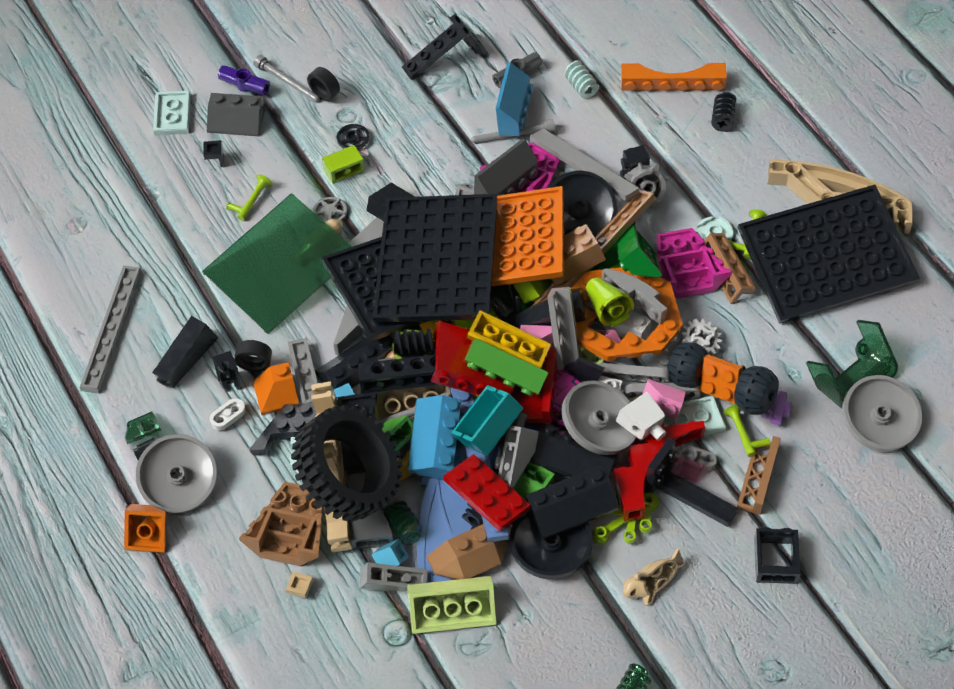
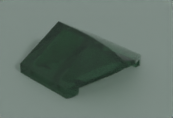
[125,411,162,444]

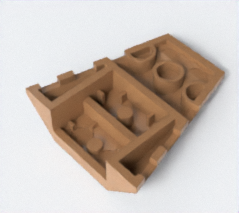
[239,482,322,566]

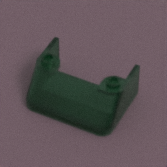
[806,320,898,409]

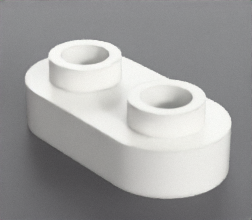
[210,398,246,430]

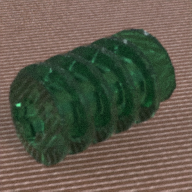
[384,500,423,545]
[616,663,651,689]

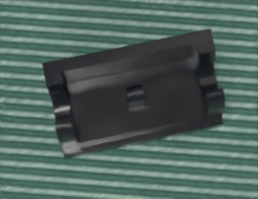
[212,351,242,392]

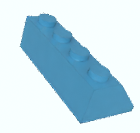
[496,62,533,136]
[407,395,461,480]

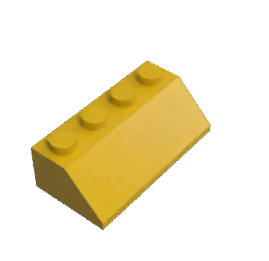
[467,310,551,368]

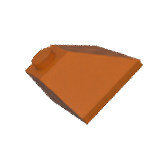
[253,362,299,415]
[124,504,166,553]

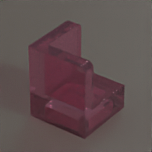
[672,454,705,482]

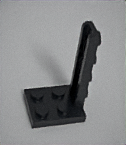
[402,13,489,80]
[645,438,738,527]

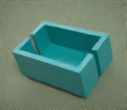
[451,385,523,456]

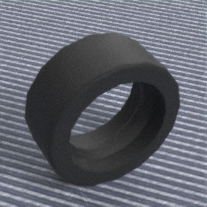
[307,67,340,101]
[234,340,272,372]

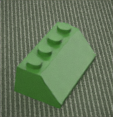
[464,338,548,397]

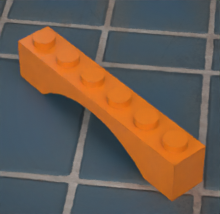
[621,63,727,91]

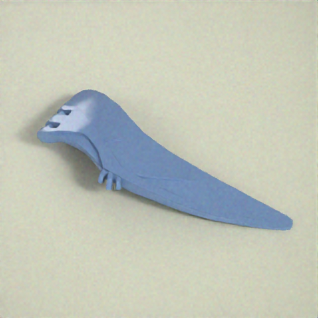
[417,423,542,583]

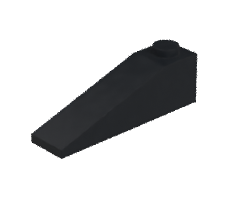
[509,287,586,329]

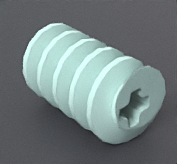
[564,60,599,98]

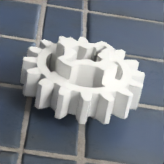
[679,319,722,356]

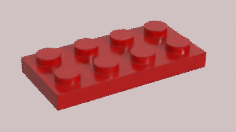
[443,454,530,532]

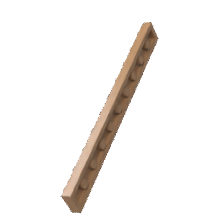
[532,190,656,306]

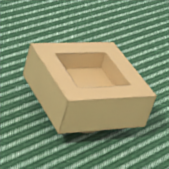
[285,572,313,599]

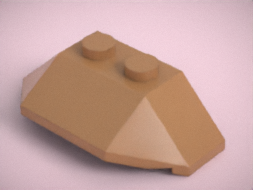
[426,524,508,580]

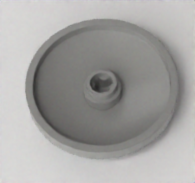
[842,375,922,452]
[562,381,636,455]
[136,434,217,514]

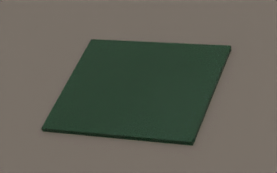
[202,193,352,334]

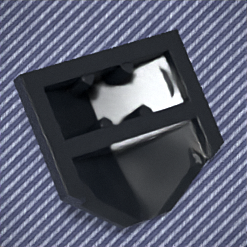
[564,357,605,382]

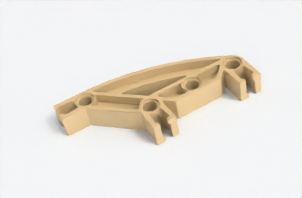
[767,159,912,234]
[311,381,352,553]

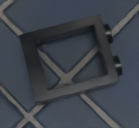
[754,527,800,584]

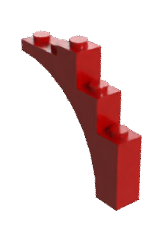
[613,421,705,521]

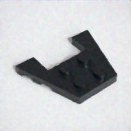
[249,403,317,455]

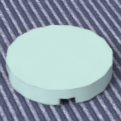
[696,216,733,248]

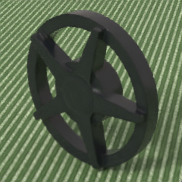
[336,124,370,150]

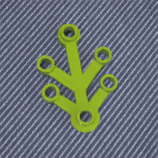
[592,492,659,545]

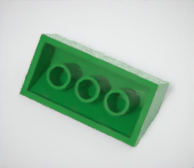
[616,225,662,277]

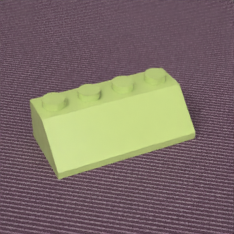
[407,576,496,634]

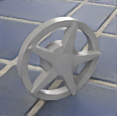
[313,197,347,225]

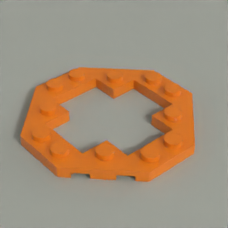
[571,267,683,361]

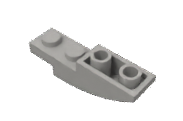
[602,268,667,324]

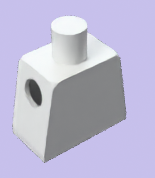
[616,392,666,441]

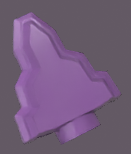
[761,391,791,426]

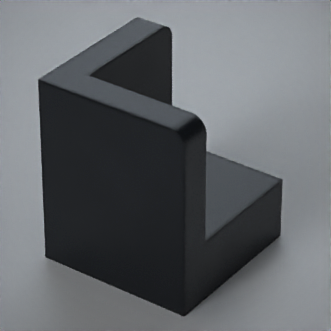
[203,140,224,167]

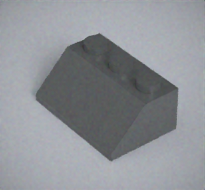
[207,93,265,137]

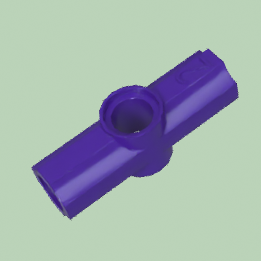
[218,65,270,95]

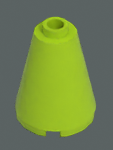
[586,277,634,327]

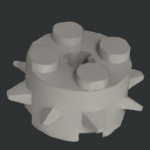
[624,162,669,209]

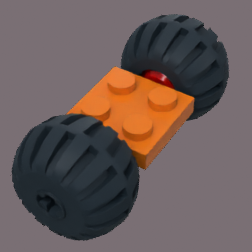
[667,342,779,415]

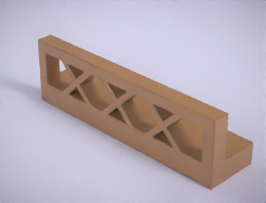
[704,233,756,304]
[737,436,781,515]

